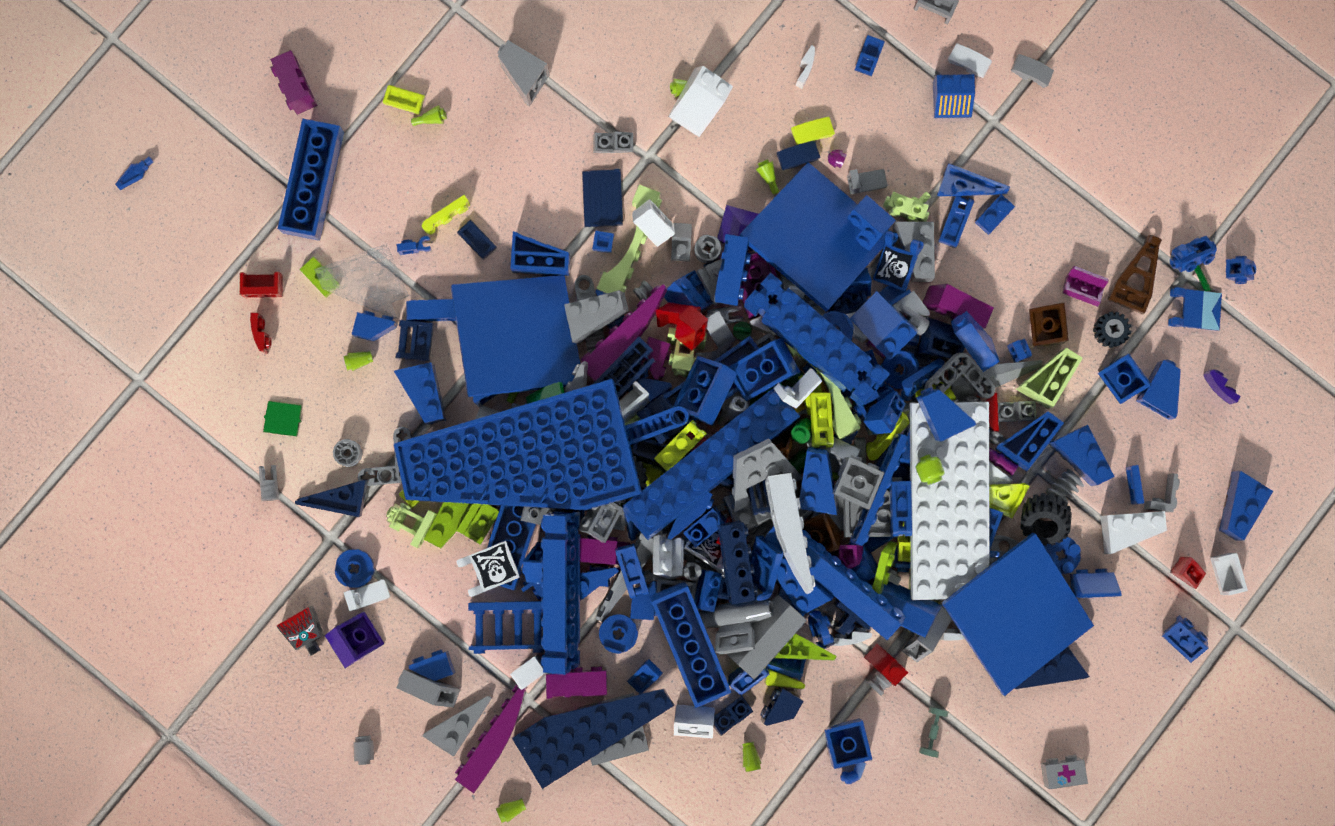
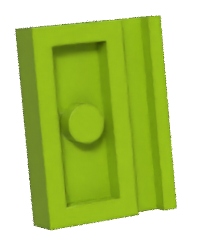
[456,504,499,545]

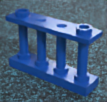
[468,601,544,654]

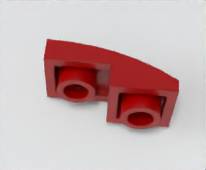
[250,313,272,354]

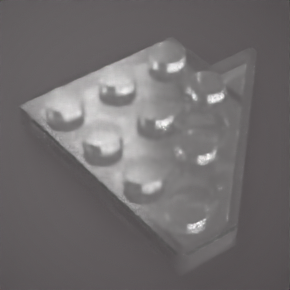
[315,243,409,319]

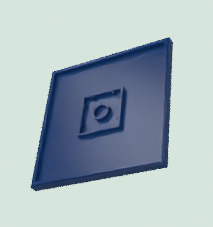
[739,162,889,312]
[451,275,580,397]
[942,533,1094,696]

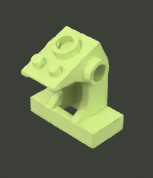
[667,327,707,377]
[386,502,437,548]

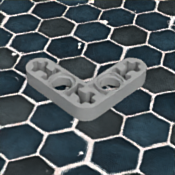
[924,352,995,398]
[358,427,412,486]

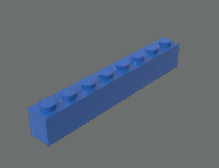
[765,527,906,640]

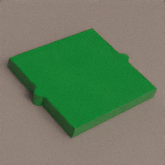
[263,401,302,437]

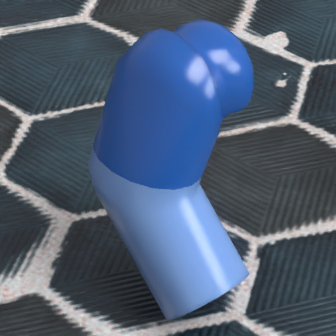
[840,762,867,784]

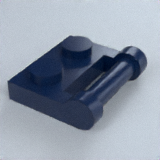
[395,320,434,362]

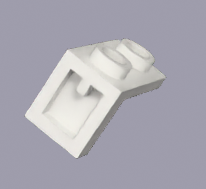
[774,368,822,408]
[343,580,390,611]

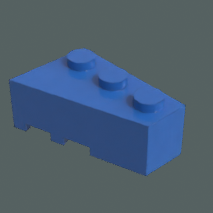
[510,231,570,276]
[715,234,751,306]
[394,362,446,425]
[996,411,1064,472]
[1049,425,1115,486]
[799,447,838,515]
[1219,471,1273,541]
[777,555,835,615]

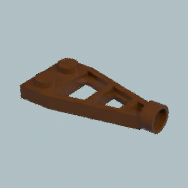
[1108,235,1162,315]

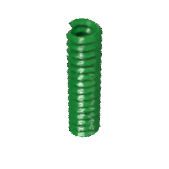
[1194,265,1212,291]

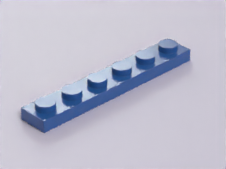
[849,434,908,546]

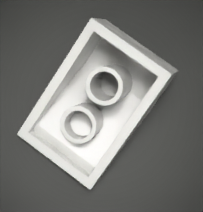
[668,66,733,137]

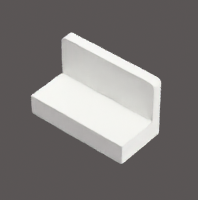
[674,704,715,738]

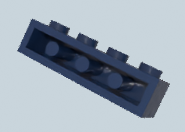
[717,520,757,605]

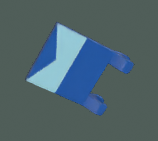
[1168,287,1222,331]

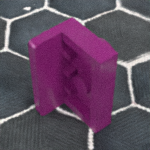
[1062,266,1109,307]

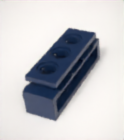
[592,337,656,400]

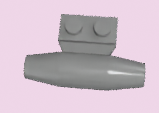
[699,600,775,655]

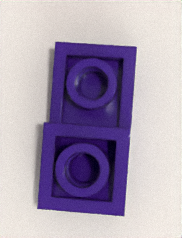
[1203,369,1241,404]

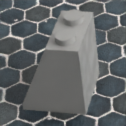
[498,40,550,106]

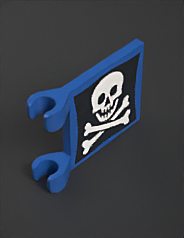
[873,231,924,291]

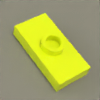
[383,85,425,114]

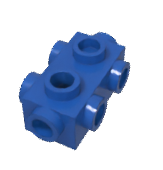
[1170,236,1217,273]

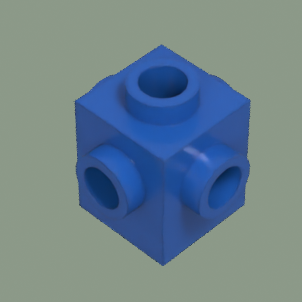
[1226,256,1257,284]

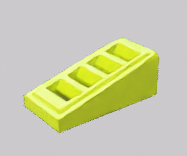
[764,669,805,689]

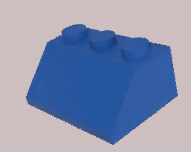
[673,356,737,426]

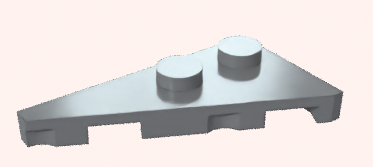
[423,696,492,757]

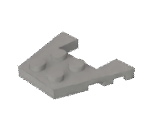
[732,439,803,512]

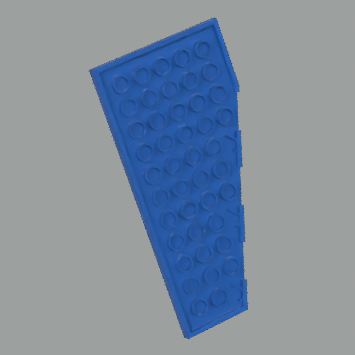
[394,379,642,510]

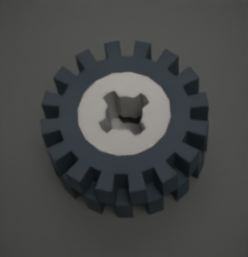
[1093,312,1132,348]

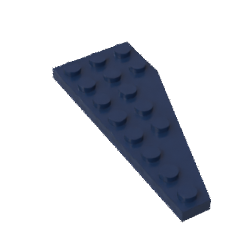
[512,688,674,789]

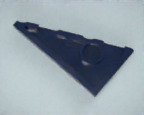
[295,480,368,517]
[1015,647,1090,689]

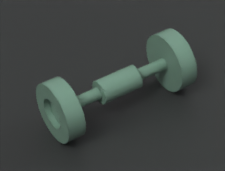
[919,706,949,758]

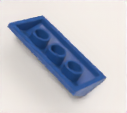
[867,577,942,638]

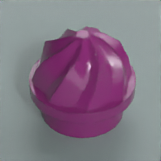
[828,150,847,168]

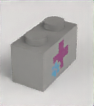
[1041,755,1088,790]

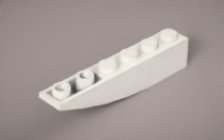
[765,473,815,594]

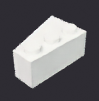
[1100,511,1167,554]

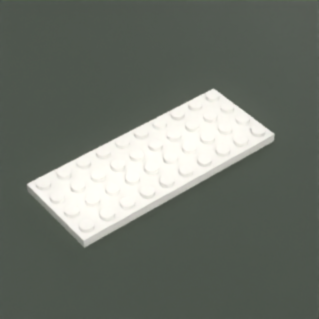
[910,402,989,600]

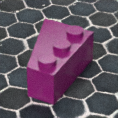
[270,50,318,115]
[923,284,994,329]
[580,534,630,565]
[546,666,607,699]

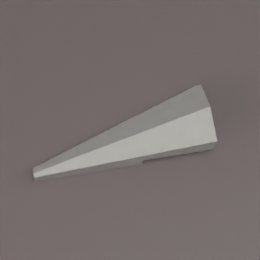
[948,360,1042,399]
[595,533,653,622]

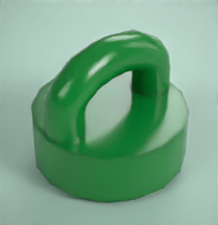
[733,321,752,341]

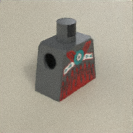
[277,606,324,656]

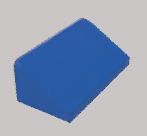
[728,667,769,696]

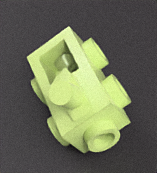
[883,192,931,222]

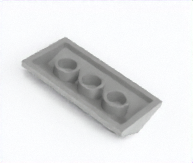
[727,594,807,680]

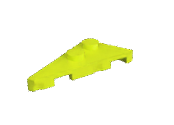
[989,483,1030,518]

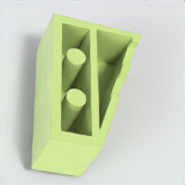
[1016,348,1083,409]

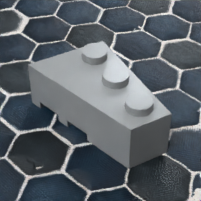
[892,222,935,282]
[564,290,629,344]

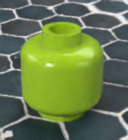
[915,454,945,485]

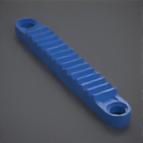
[625,406,690,445]

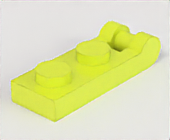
[422,195,470,235]
[810,393,834,448]
[866,412,910,460]
[654,420,707,471]

